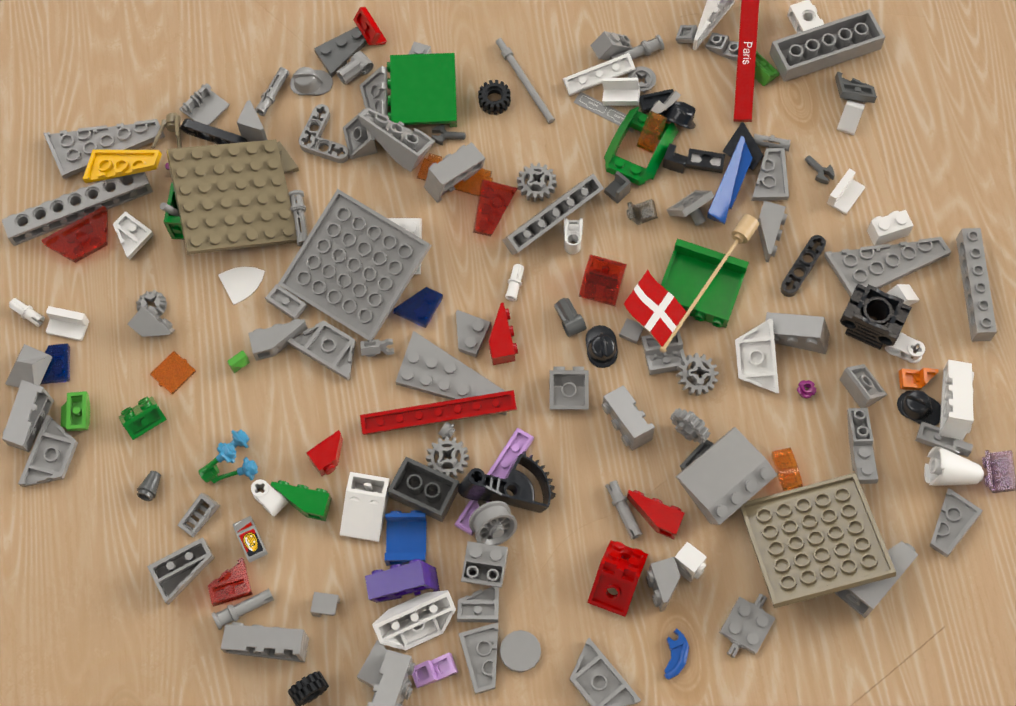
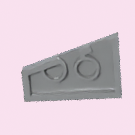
[930,488,983,557]

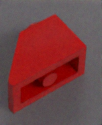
[306,430,343,476]

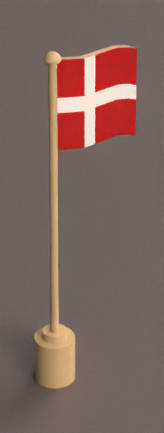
[623,214,759,353]

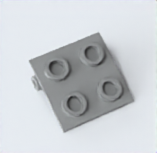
[179,83,230,125]

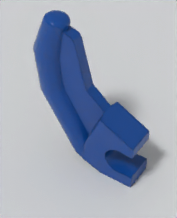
[664,628,689,680]

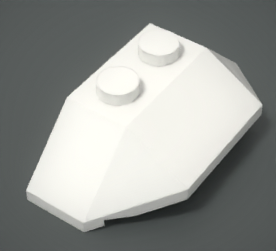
[372,590,456,650]

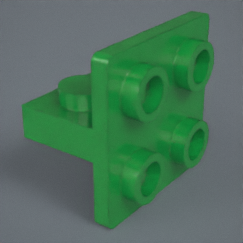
[119,396,167,440]

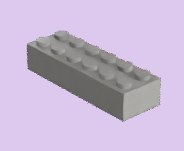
[769,9,885,82]

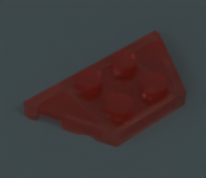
[41,206,108,263]

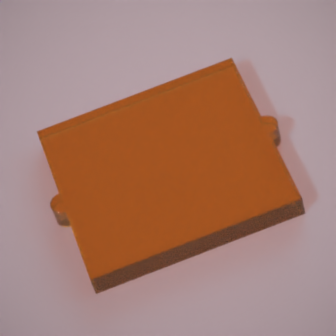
[150,351,196,395]

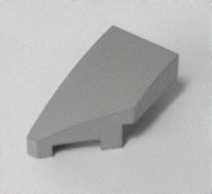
[649,91,681,116]

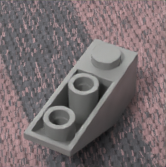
[758,200,787,263]
[248,319,307,361]

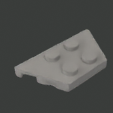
[287,320,356,380]
[18,415,78,487]
[570,638,641,706]

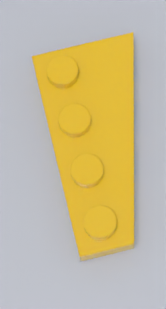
[83,150,162,183]

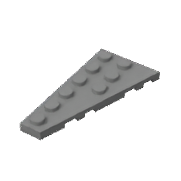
[396,331,507,415]

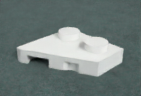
[113,211,154,260]

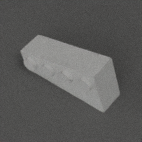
[221,622,309,663]

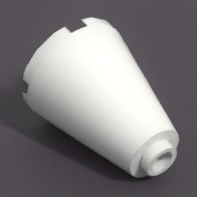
[924,446,984,486]

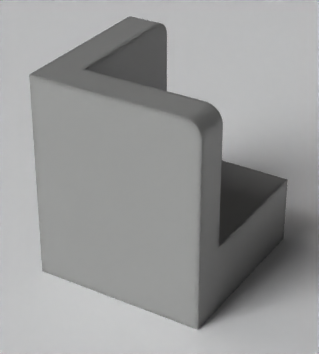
[310,592,340,617]

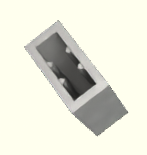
[357,640,413,703]

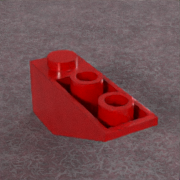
[489,302,518,365]
[627,490,685,539]

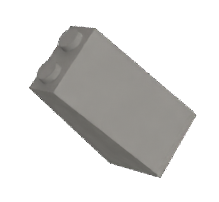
[835,541,919,618]

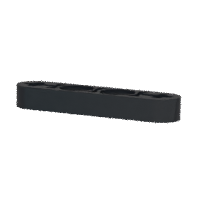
[180,119,248,144]
[780,235,826,297]

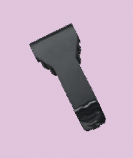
[458,451,556,513]

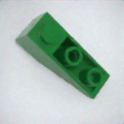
[271,480,332,521]

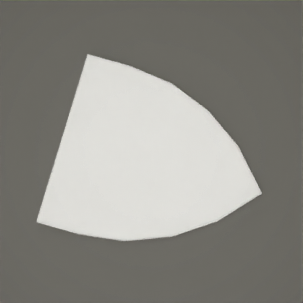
[218,267,265,305]

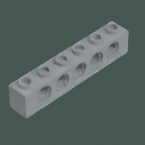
[502,174,604,255]
[956,228,997,341]

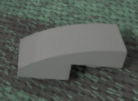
[706,33,739,61]

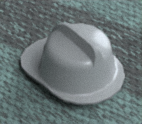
[290,67,333,95]

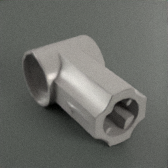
[336,51,374,84]

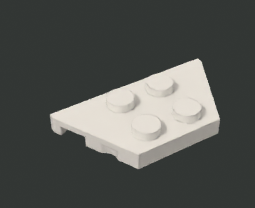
[735,319,779,393]

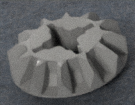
[628,66,656,93]
[136,290,167,316]

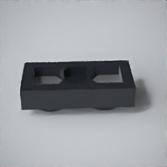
[686,148,725,173]

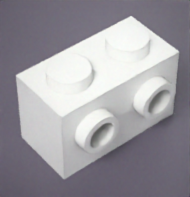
[867,210,914,246]

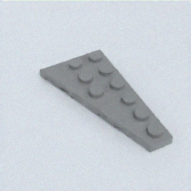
[44,119,165,179]
[824,237,951,297]

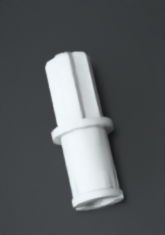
[505,264,524,301]
[9,298,45,327]

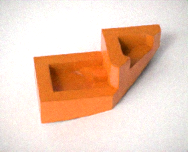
[899,368,939,390]

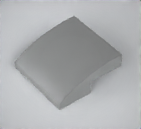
[641,330,688,375]

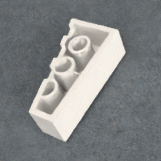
[939,360,974,440]

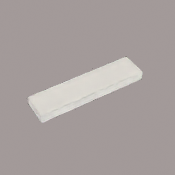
[563,53,636,96]

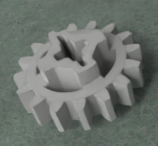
[517,163,557,202]
[676,353,719,396]
[670,408,710,444]
[426,436,469,478]

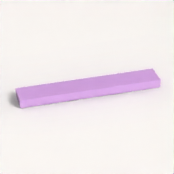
[455,428,534,536]

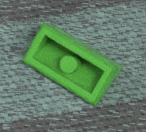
[755,51,780,86]

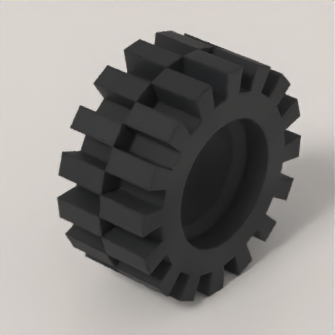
[478,80,511,115]
[288,671,329,706]

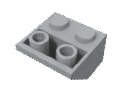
[461,541,508,588]
[646,557,681,612]

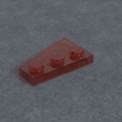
[473,179,518,237]

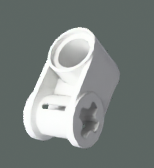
[564,218,583,254]
[885,332,925,364]
[251,479,288,517]

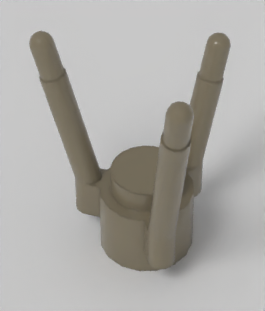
[151,113,181,149]

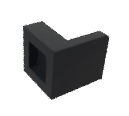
[662,144,688,174]

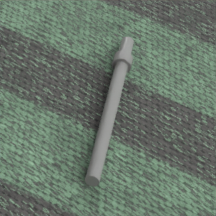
[496,38,555,123]

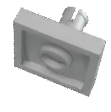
[667,190,714,226]

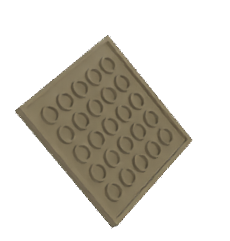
[166,139,297,255]
[740,473,896,608]

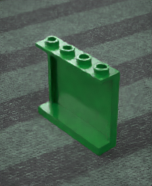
[387,53,457,127]
[661,238,749,328]

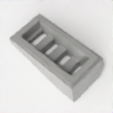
[178,493,220,537]

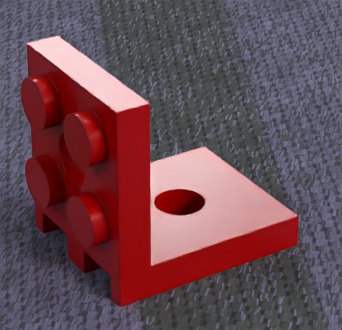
[587,540,648,617]

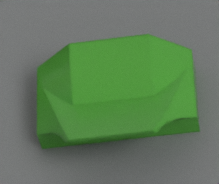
[61,391,90,431]

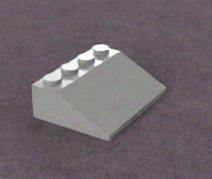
[676,427,778,525]

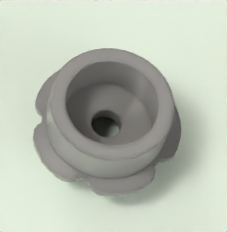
[438,421,456,440]

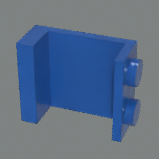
[384,510,427,566]

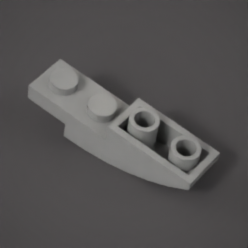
[847,408,878,484]

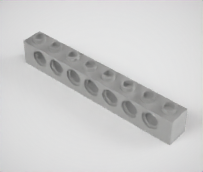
[2,172,153,246]

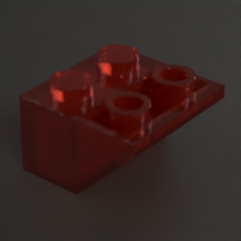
[579,254,627,306]

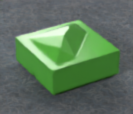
[227,351,250,373]

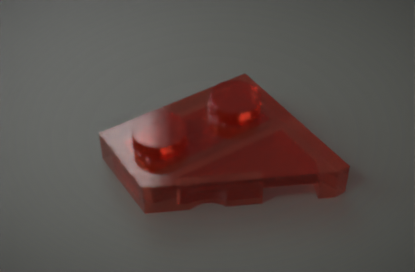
[208,557,253,607]

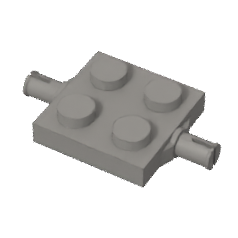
[719,594,775,658]

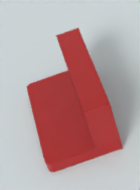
[353,7,387,46]

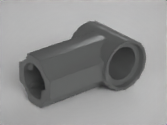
[554,298,587,337]

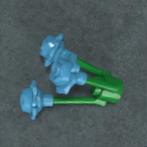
[199,430,258,483]

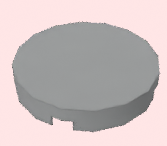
[500,630,541,673]

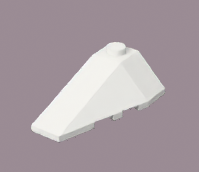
[692,0,735,50]

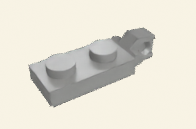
[915,422,973,457]

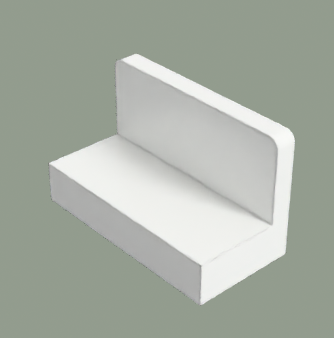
[602,78,640,106]
[827,168,865,214]
[46,306,89,341]

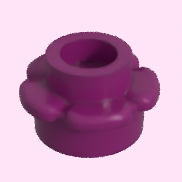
[797,380,816,398]

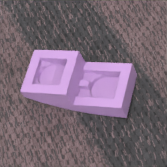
[412,653,458,688]

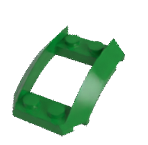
[604,106,679,186]

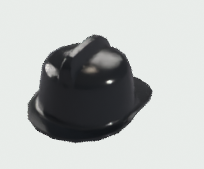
[655,101,696,129]
[586,325,618,368]
[897,390,941,426]

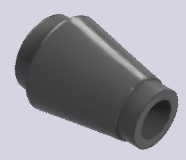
[137,471,161,501]

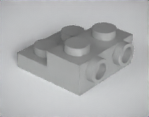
[549,367,589,409]

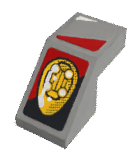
[233,516,268,563]

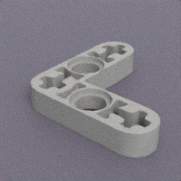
[299,104,349,163]

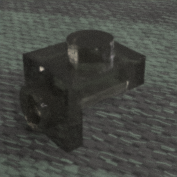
[627,199,658,225]

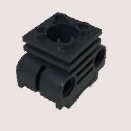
[840,284,912,350]

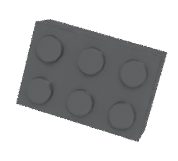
[388,457,460,522]

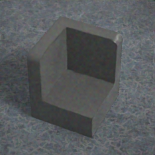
[604,171,631,204]

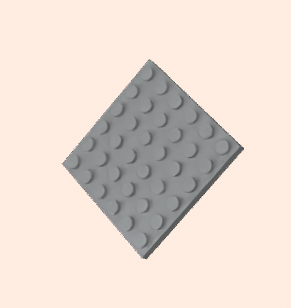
[278,189,432,341]

